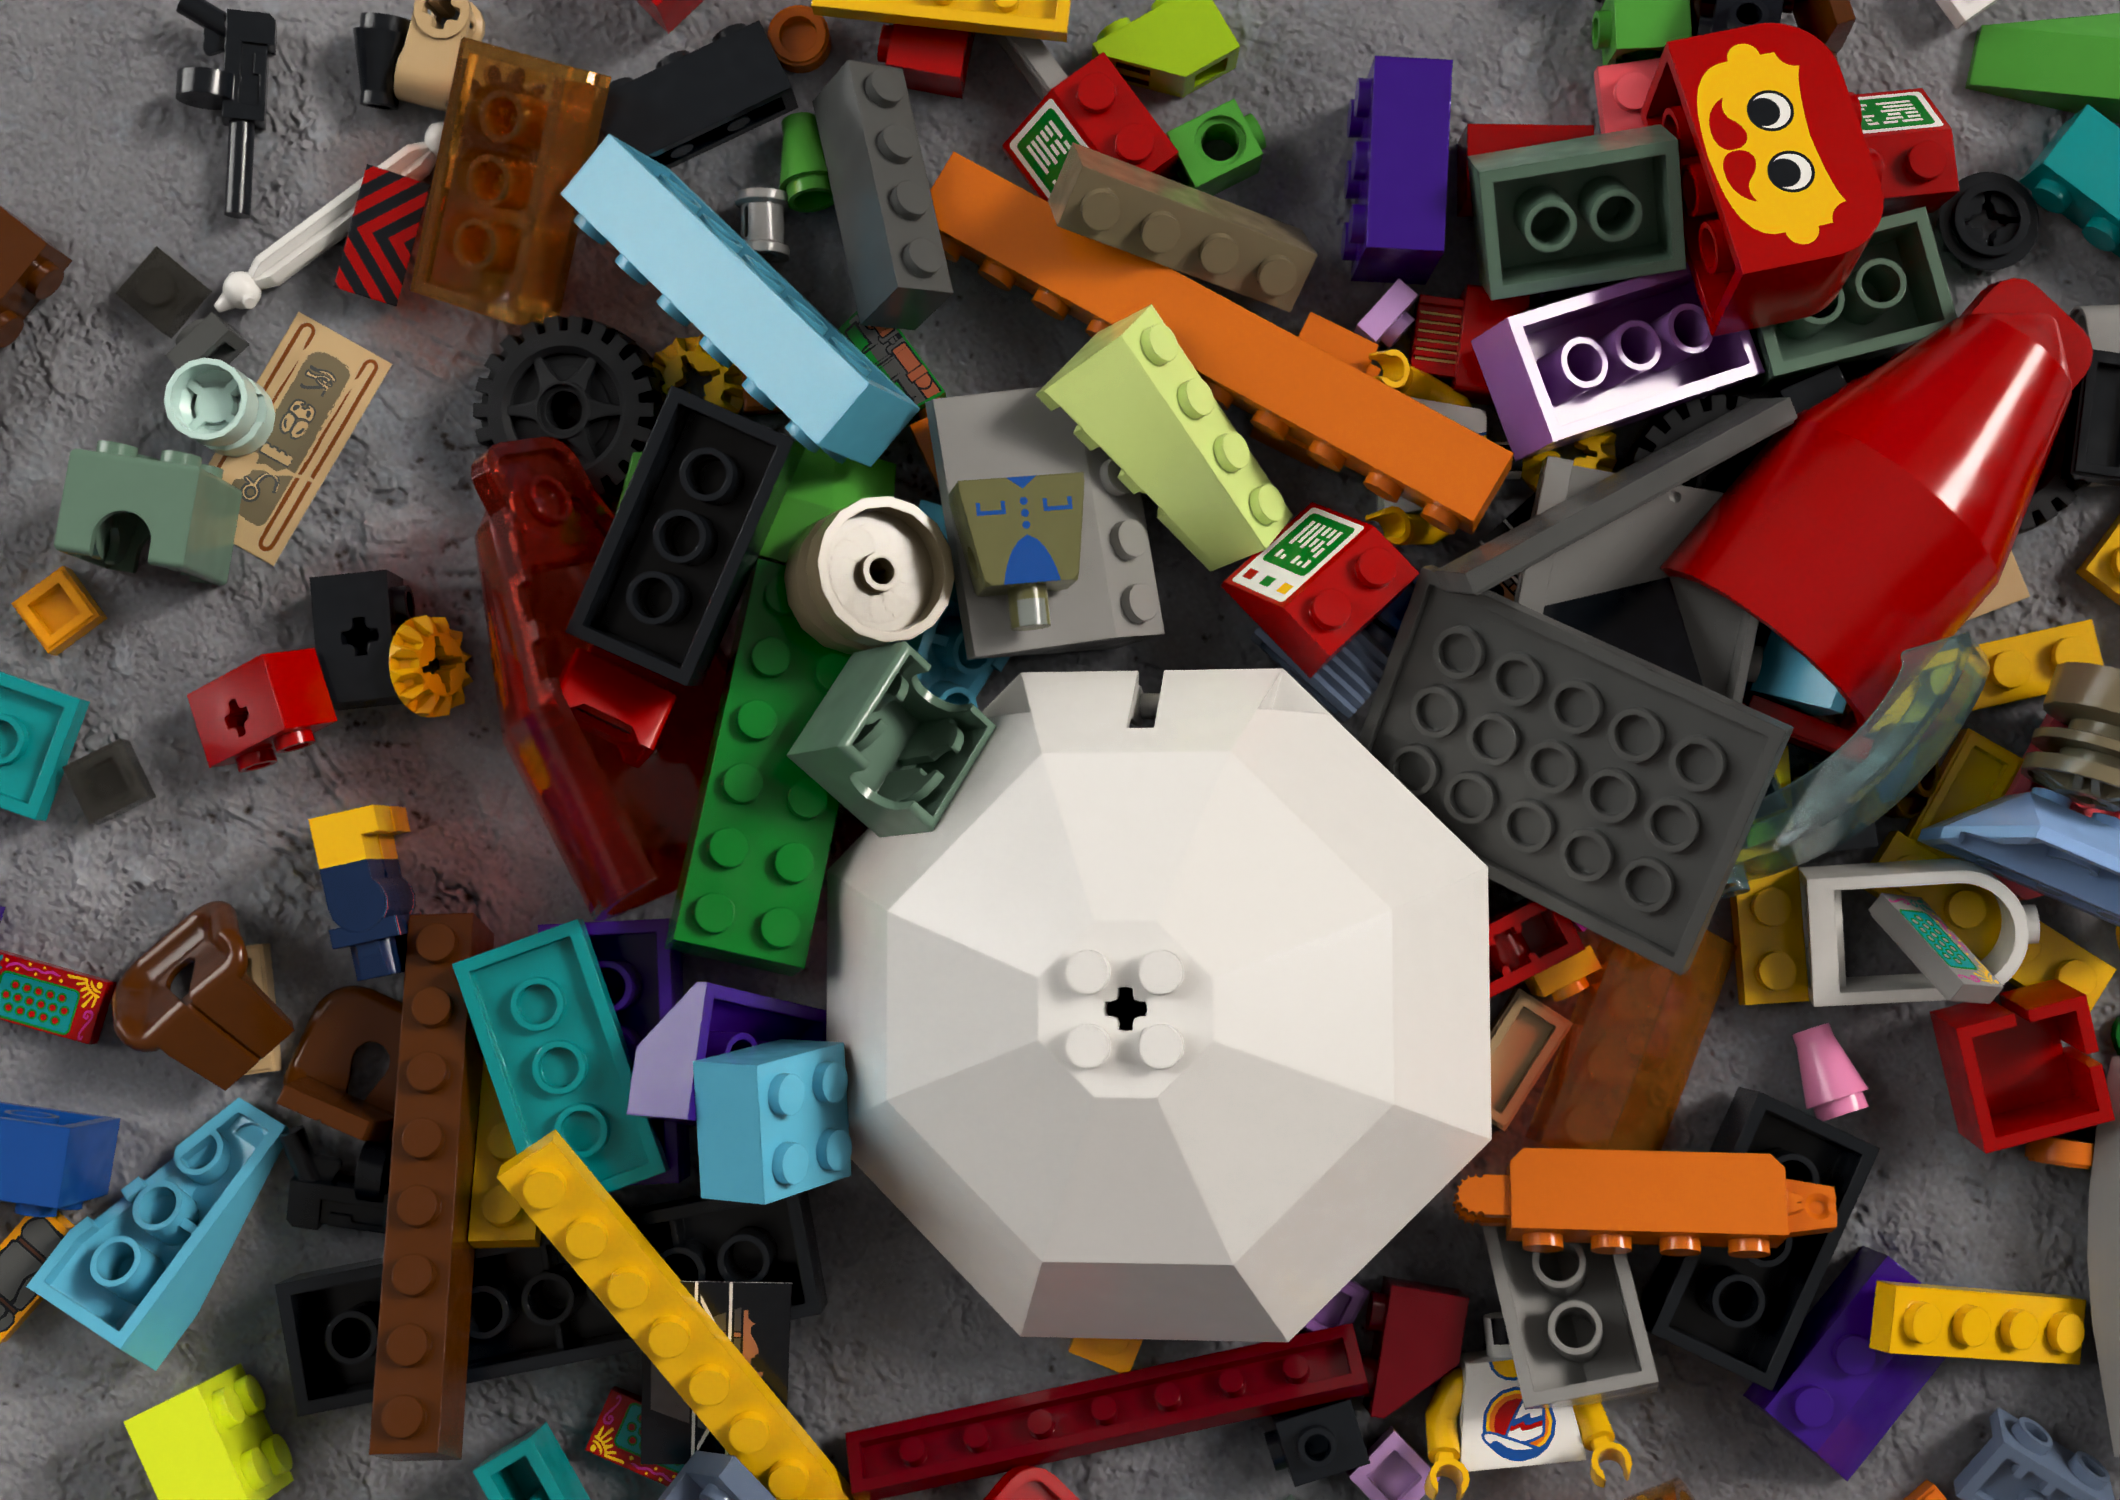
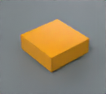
[11,566,108,656]

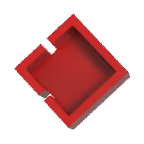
[1930,979,2115,1154]

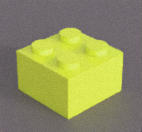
[123,1363,294,1500]

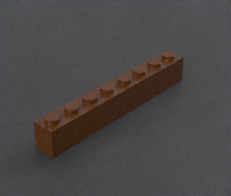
[369,913,494,1461]

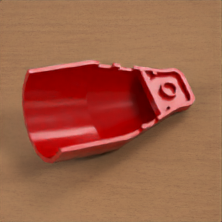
[1660,278,2093,737]

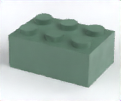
[1467,124,1686,301]
[1749,206,1957,393]

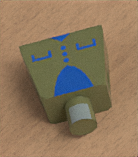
[949,472,1085,631]

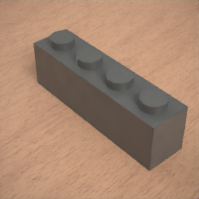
[812,60,953,330]

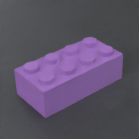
[1471,262,1765,462]

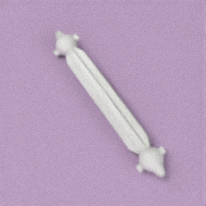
[214,120,464,313]

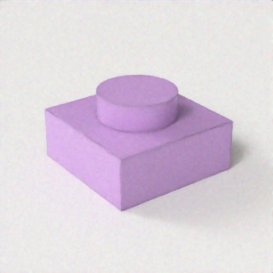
[1354,278,1418,349]
[1346,1426,1441,1500]

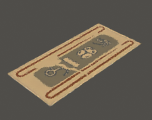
[208,312,393,566]

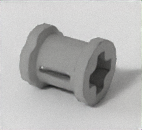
[735,187,790,263]

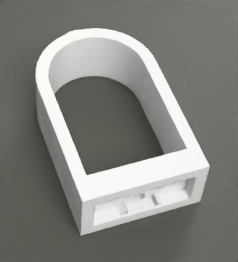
[1798,858,2040,1007]

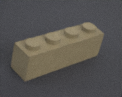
[1048,142,1318,313]

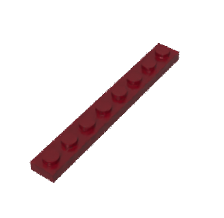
[845,1323,1369,1500]

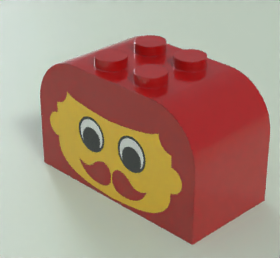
[1640,23,1884,337]

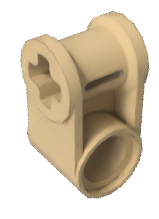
[394,0,485,115]

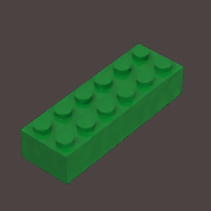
[664,559,852,976]

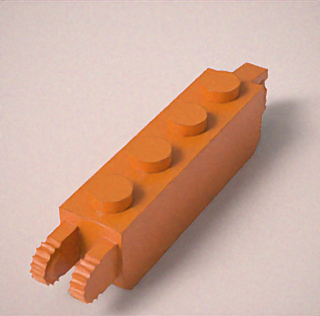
[1452,1148,1838,1258]

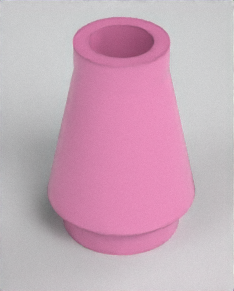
[1792,1023,1869,1122]

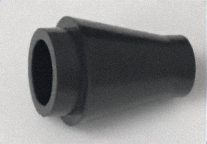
[353,12,411,110]

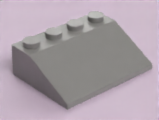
[925,387,1165,660]

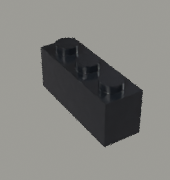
[587,20,798,169]

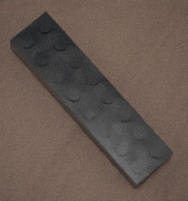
[275,1191,828,1417]

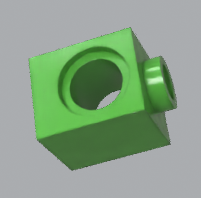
[1592,0,1692,65]
[1166,99,1266,196]

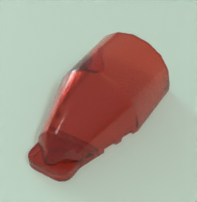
[471,437,728,921]

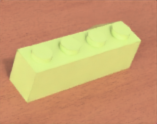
[1036,304,1293,572]

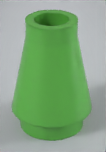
[779,112,834,212]

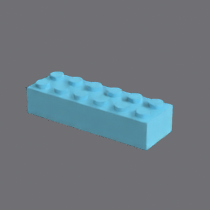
[561,134,920,467]

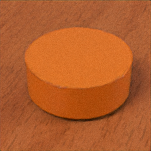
[767,5,831,73]
[2024,1137,2095,1169]

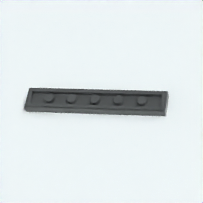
[1435,397,1798,596]

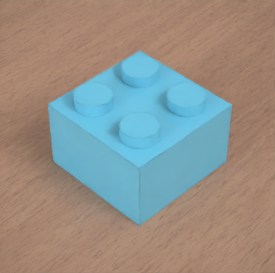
[693,1039,852,1205]

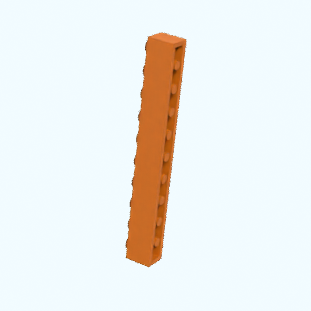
[930,151,1514,535]

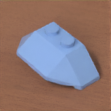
[1917,787,2120,927]

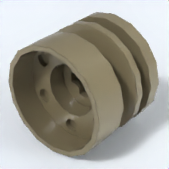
[2021,662,2120,812]

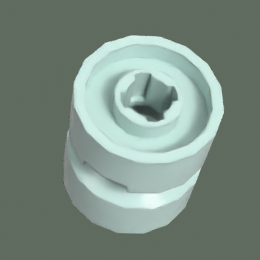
[164,357,275,457]

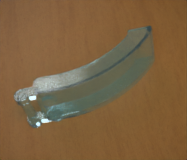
[1720,632,1990,899]

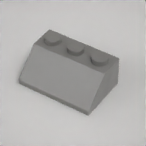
[1482,1226,1659,1410]

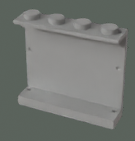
[1514,456,1764,704]

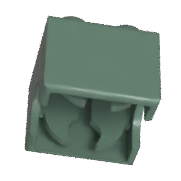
[54,440,242,586]
[786,641,996,838]

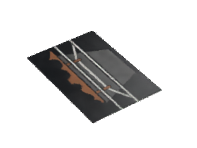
[641,1281,792,1464]

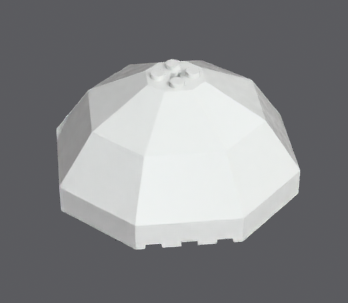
[826,668,1492,1342]

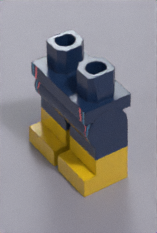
[308,805,423,982]

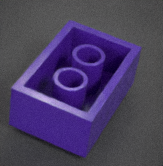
[1341,56,1453,285]

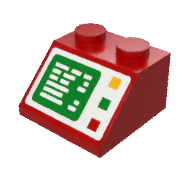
[1002,52,1179,202]
[1856,88,1960,218]
[1221,502,1420,679]

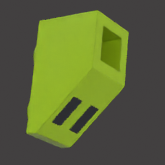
[1092,0,1240,98]

